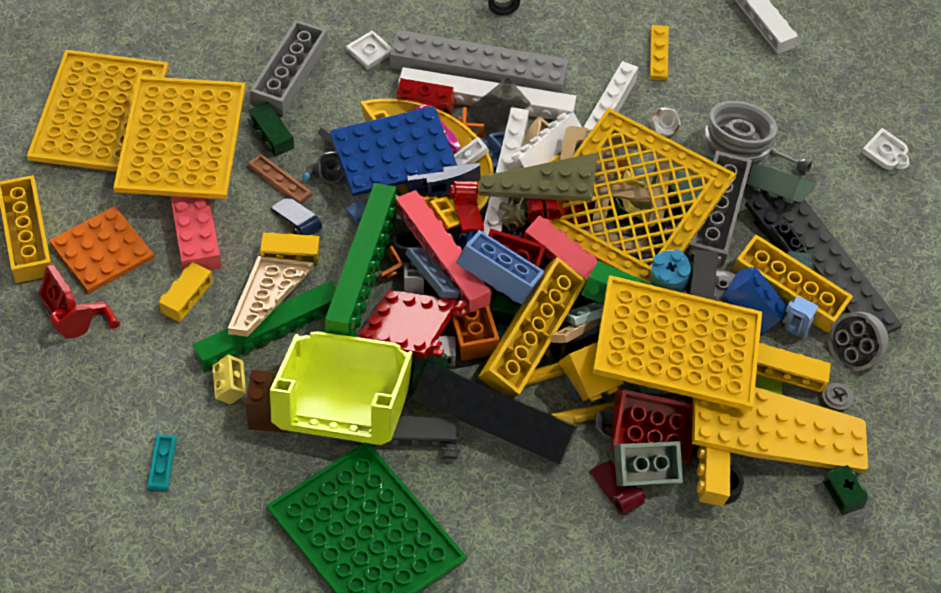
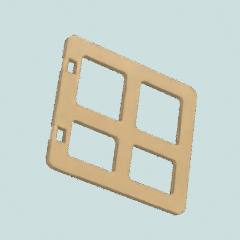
[560,126,671,254]

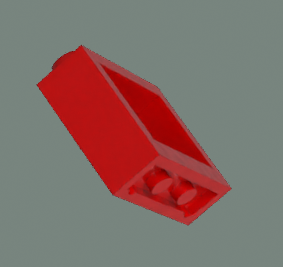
[397,78,455,117]

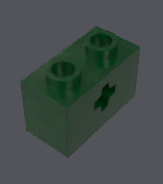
[823,465,868,516]

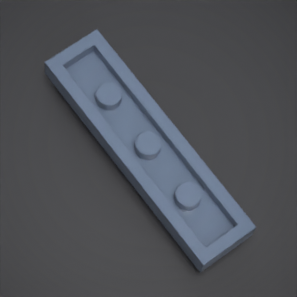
[405,248,460,299]

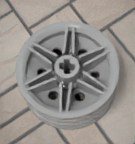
[702,101,777,168]

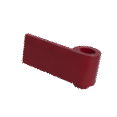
[589,460,646,515]

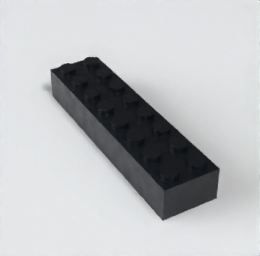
[412,362,578,464]

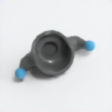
[303,151,345,184]

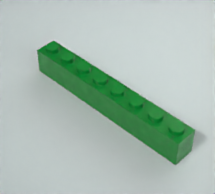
[192,280,336,372]

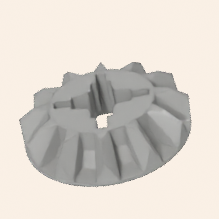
[822,383,854,412]

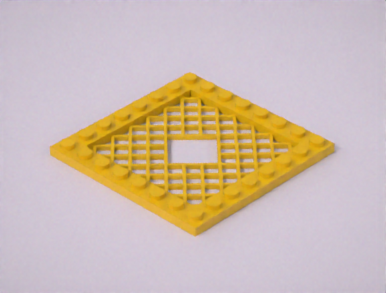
[527,108,736,284]

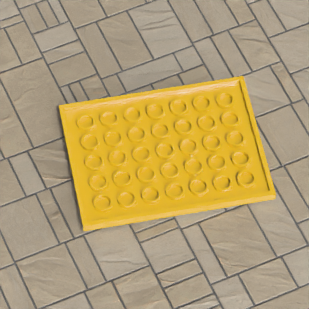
[27,50,169,172]
[113,76,246,199]
[592,275,762,411]

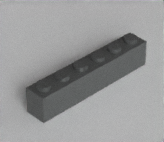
[334,415,457,449]

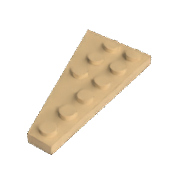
[228,256,314,337]

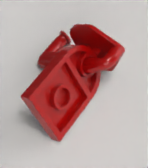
[38,265,120,339]

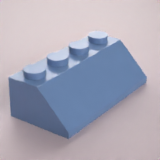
[456,230,545,305]

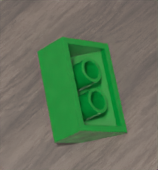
[581,261,652,305]

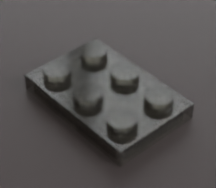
[467,77,531,136]

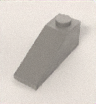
[403,262,424,295]

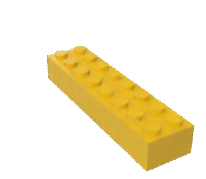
[478,257,587,398]

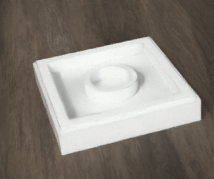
[346,31,392,70]

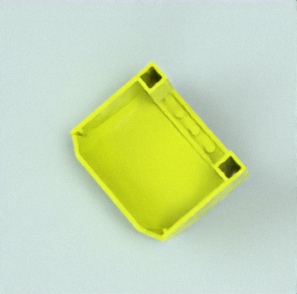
[270,331,412,445]

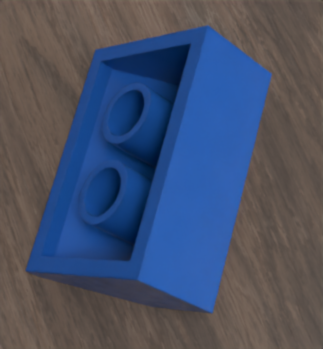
[723,267,787,336]

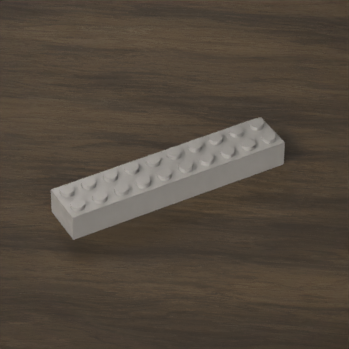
[390,30,568,93]

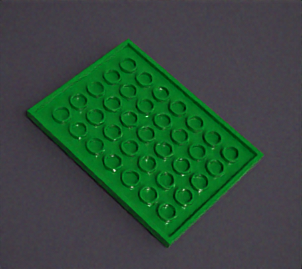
[266,443,467,593]

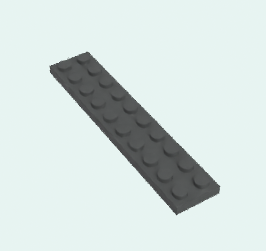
[768,196,902,338]

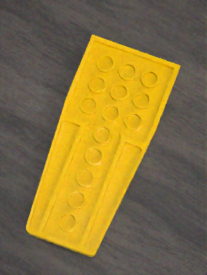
[692,387,868,473]

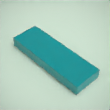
[147,434,177,492]

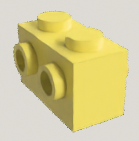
[212,355,246,404]

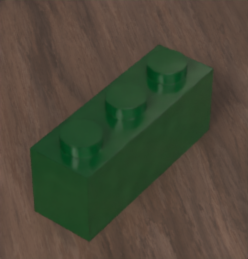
[248,102,294,157]

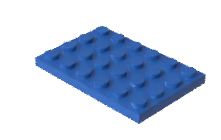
[330,106,458,196]

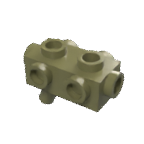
[499,198,528,231]

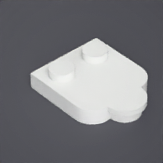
[861,128,909,170]

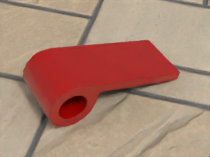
[449,181,484,232]

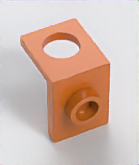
[459,107,484,137]
[376,246,403,281]

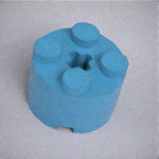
[650,250,691,292]

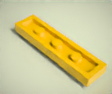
[650,25,669,81]

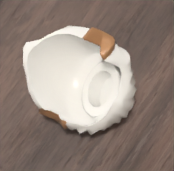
[651,107,681,137]

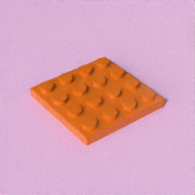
[49,206,155,294]

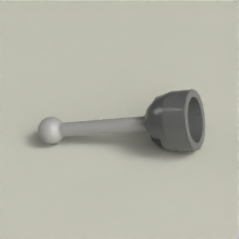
[770,148,812,174]

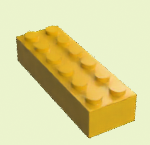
[0,175,52,283]
[732,235,853,333]

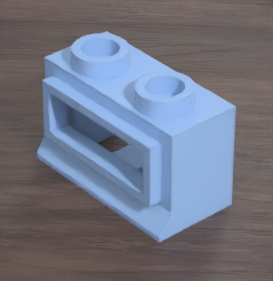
[782,296,819,341]

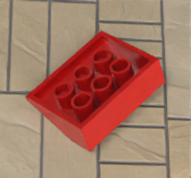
[611,390,693,465]

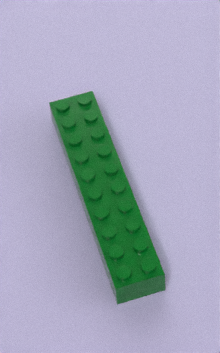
[325,183,399,337]

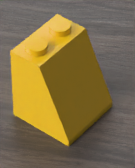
[559,342,624,402]

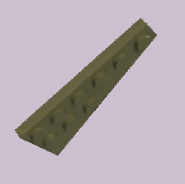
[478,152,598,202]

